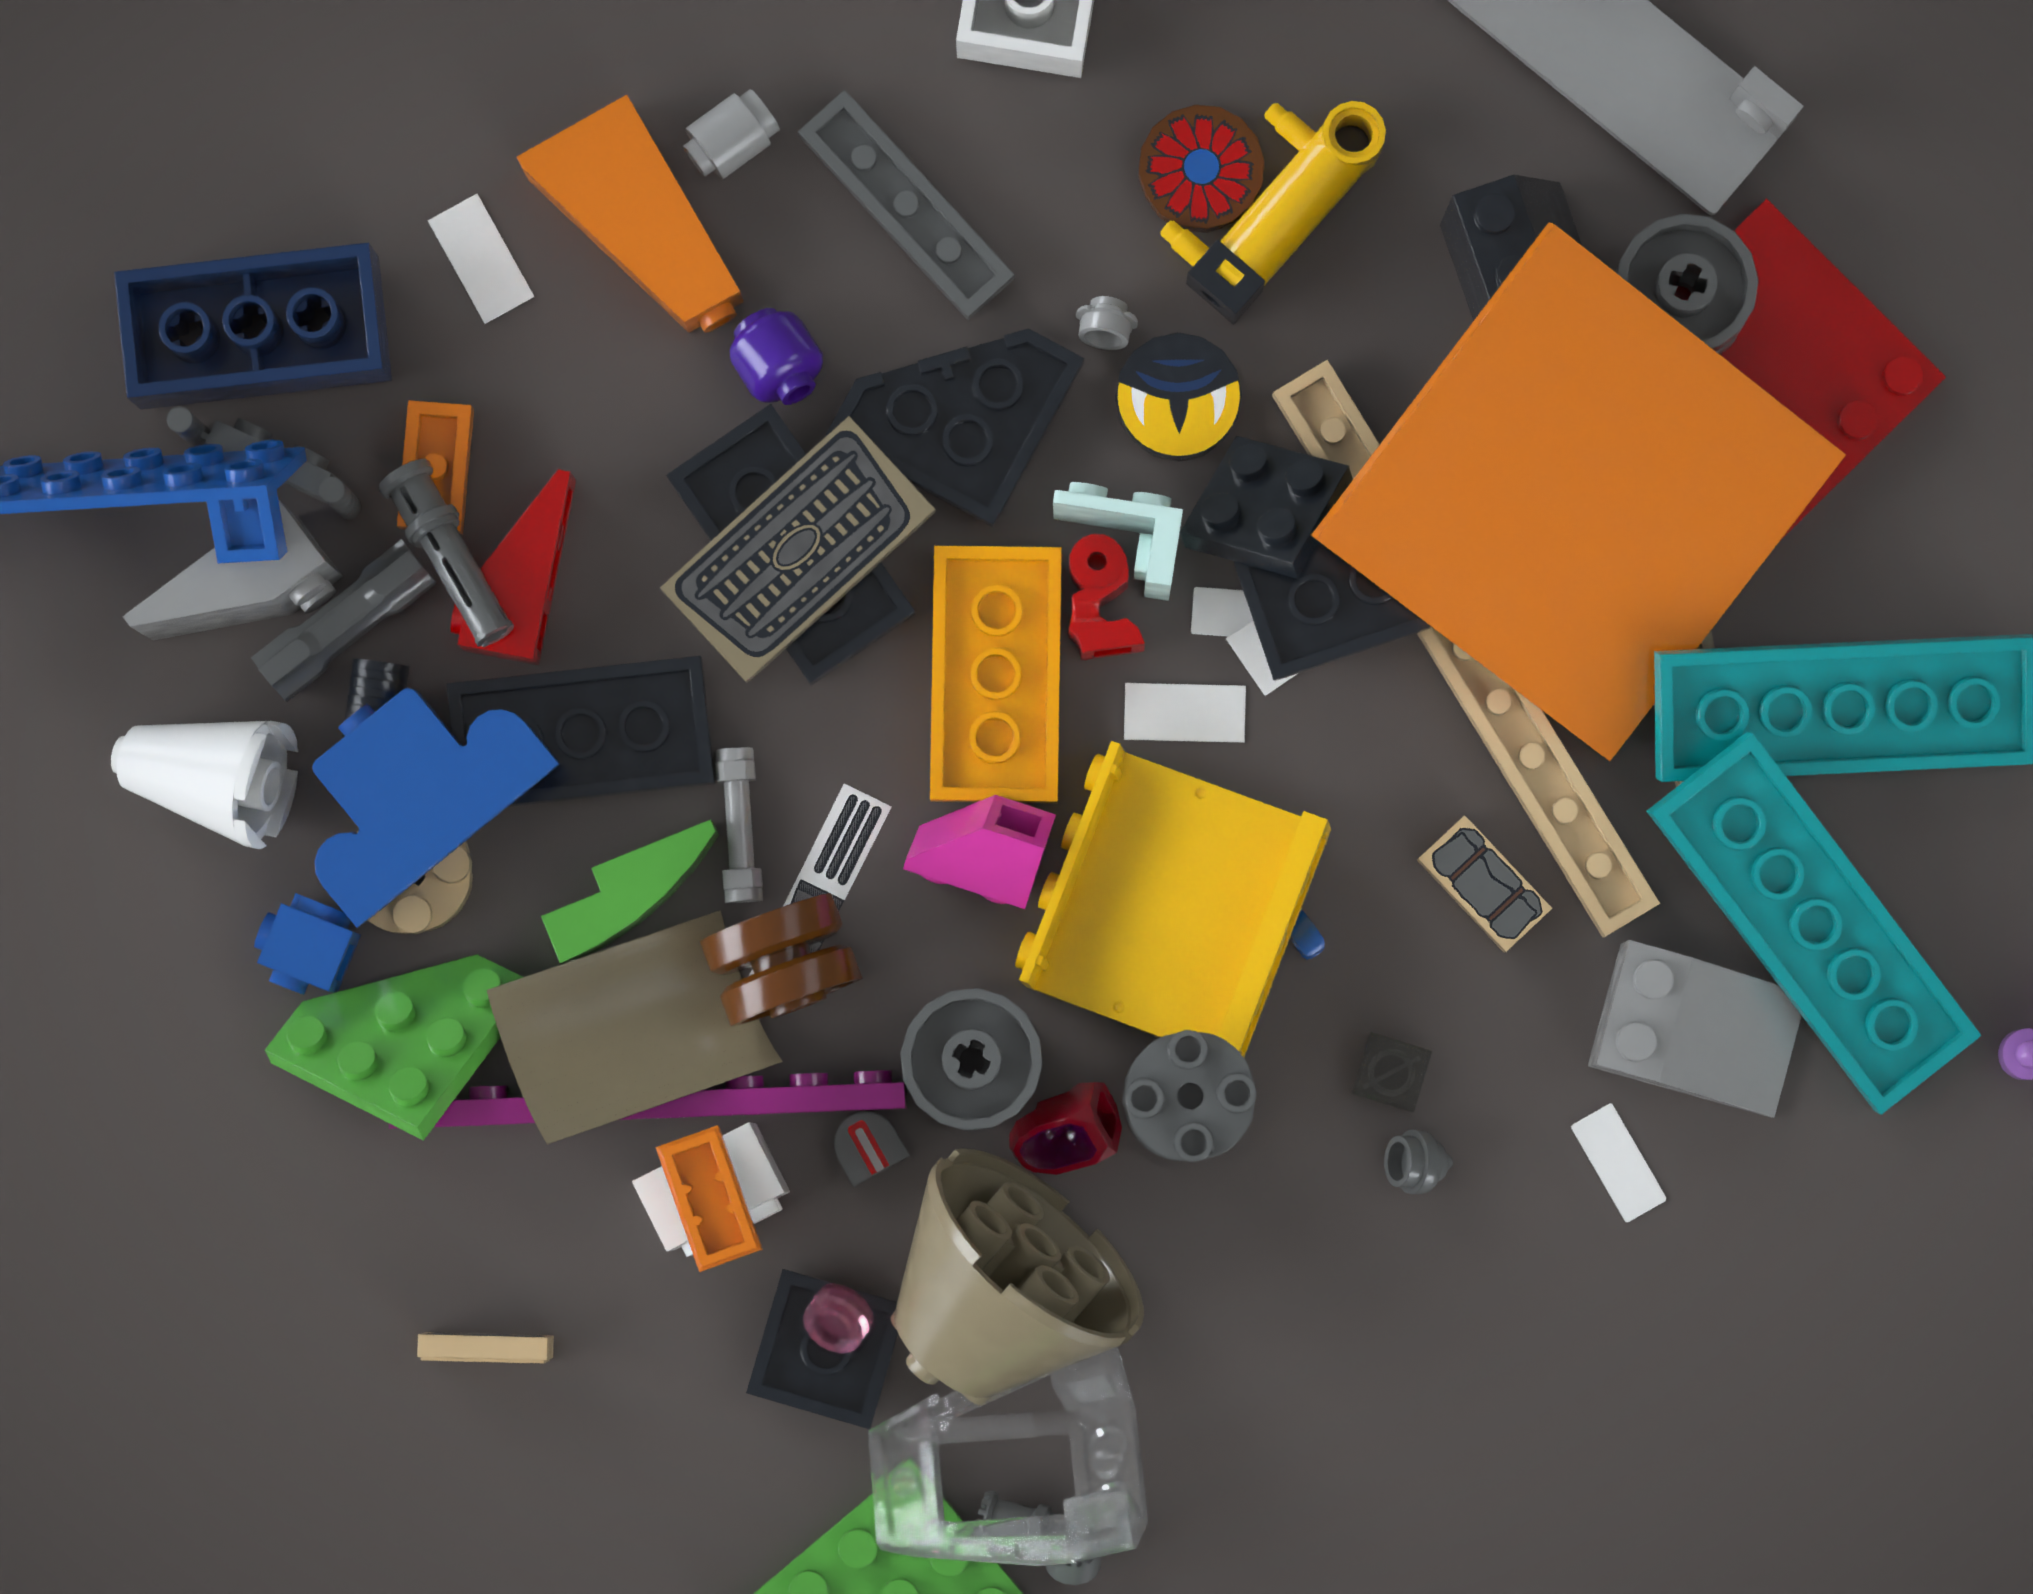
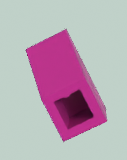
[903,795,1056,909]

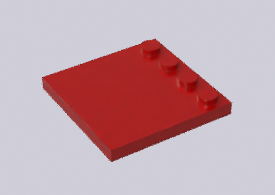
[1674,198,1946,542]

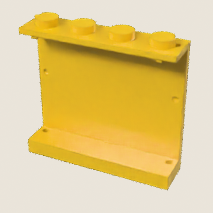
[1015,741,1331,1057]

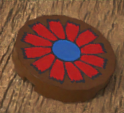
[1138,105,1264,233]

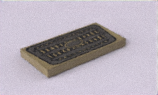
[660,416,936,684]

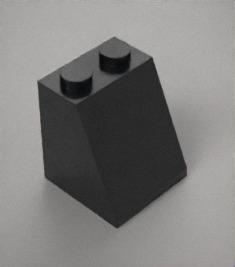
[1440,174,1582,321]

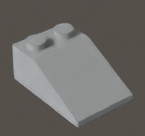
[122,500,343,641]
[1588,940,1802,1118]

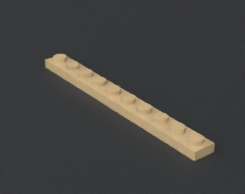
[1272,359,1660,938]

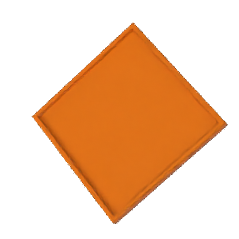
[1311,222,1846,761]

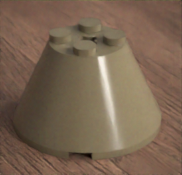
[890,1148,1144,1405]

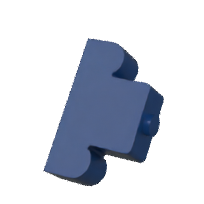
[312,688,560,928]

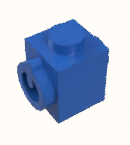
[254,893,361,995]

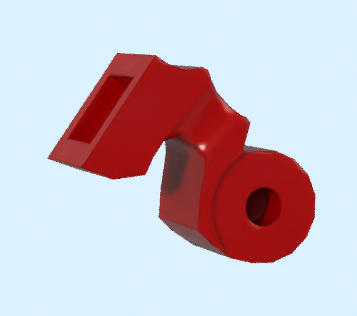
[1068,534,1145,660]

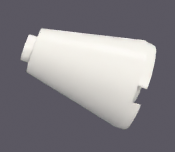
[111,721,298,849]

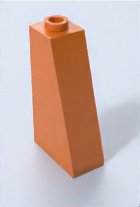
[516,95,744,333]

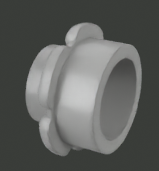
[1076,296,1138,350]

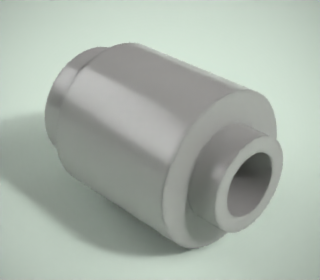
[682,89,780,180]

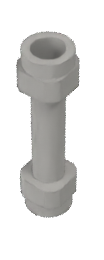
[715,747,763,903]

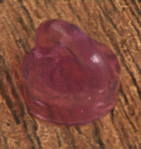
[803,1283,874,1353]

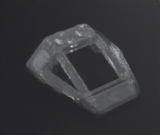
[868,1347,1148,1566]

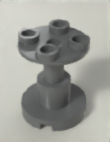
[1122,1030,1257,1162]

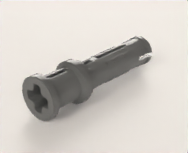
[378,459,514,647]

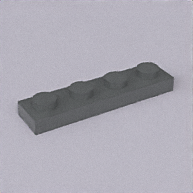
[798,89,1015,321]

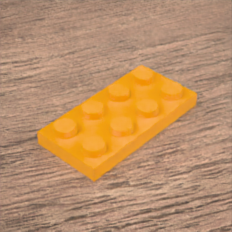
[930,545,1062,804]

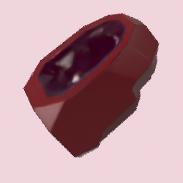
[1009,1082,1122,1175]

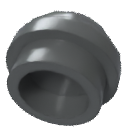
[1384,1130,1453,1194]

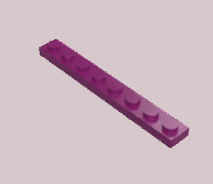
[389,1070,907,1129]

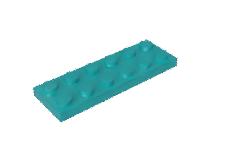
[1654,634,2033,782]
[1646,732,1982,1115]

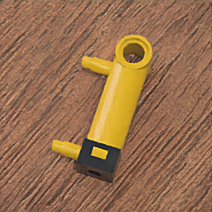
[1160,101,1386,325]

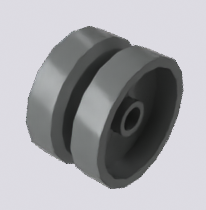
[1615,214,1759,355]
[900,988,1043,1131]

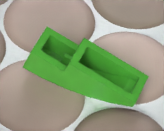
[541,819,719,964]

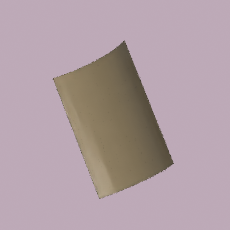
[487,910,783,1145]

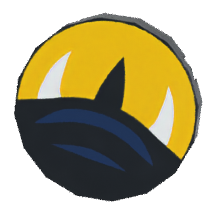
[1115,332,1242,461]

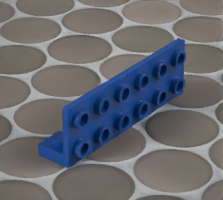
[0,440,307,564]

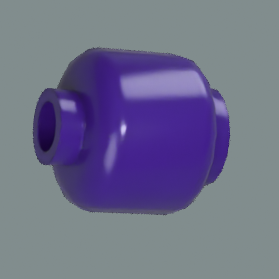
[730,308,823,405]

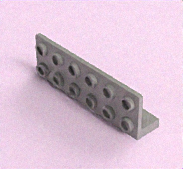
[1447,0,1804,215]

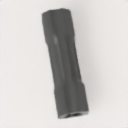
[251,539,437,702]

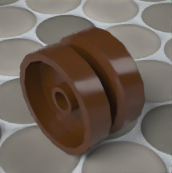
[700,893,863,1027]

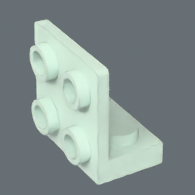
[1053,482,1183,601]

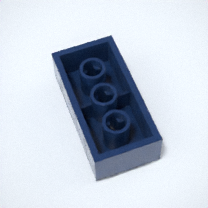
[114,242,392,410]

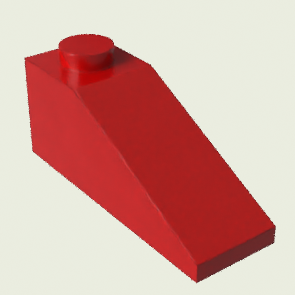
[450,469,576,666]

